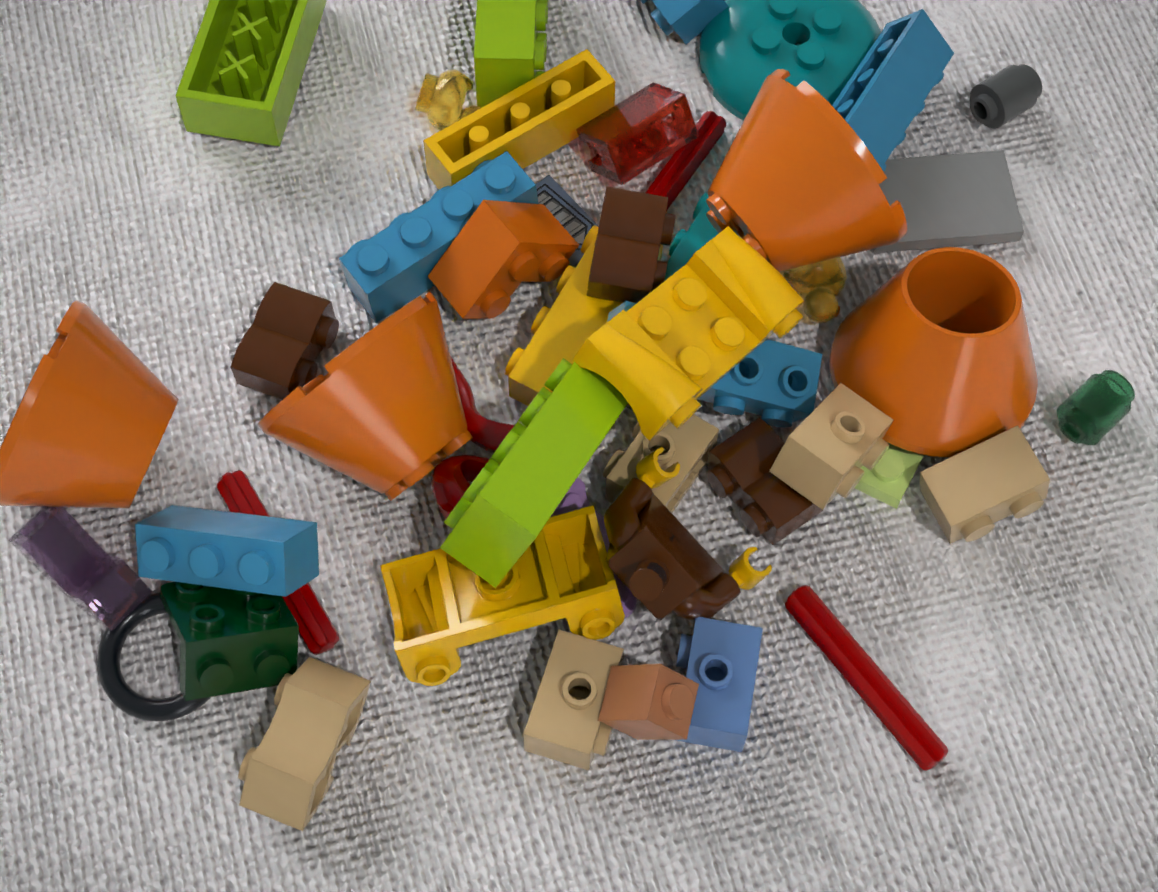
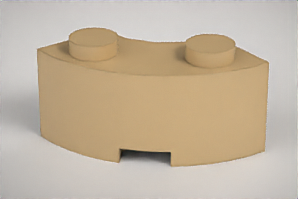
[238,657,371,831]

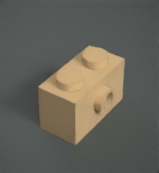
[769,383,894,510]
[603,414,719,513]
[920,425,1050,544]
[523,630,624,770]

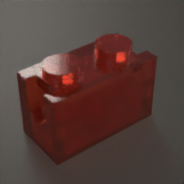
[576,82,699,185]

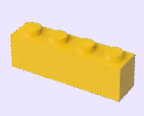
[423,49,615,190]
[505,225,663,406]

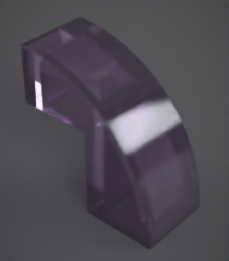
[8,506,153,631]

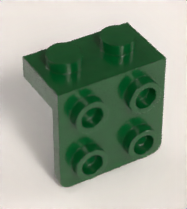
[160,582,299,701]

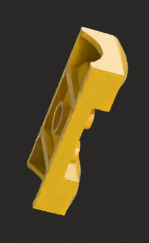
[572,226,804,441]
[380,505,625,686]

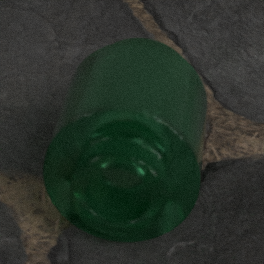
[1057,370,1135,445]

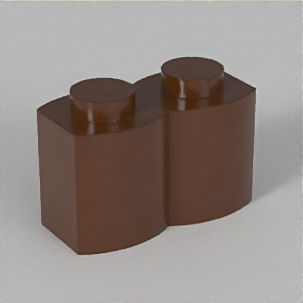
[587,186,676,303]
[230,282,339,400]
[706,418,824,545]

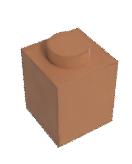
[598,664,699,740]

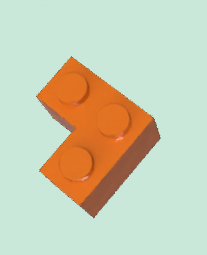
[428,200,579,319]

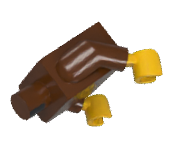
[604,447,772,621]

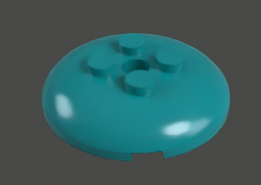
[699,0,881,121]

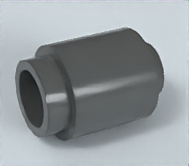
[970,64,1042,129]

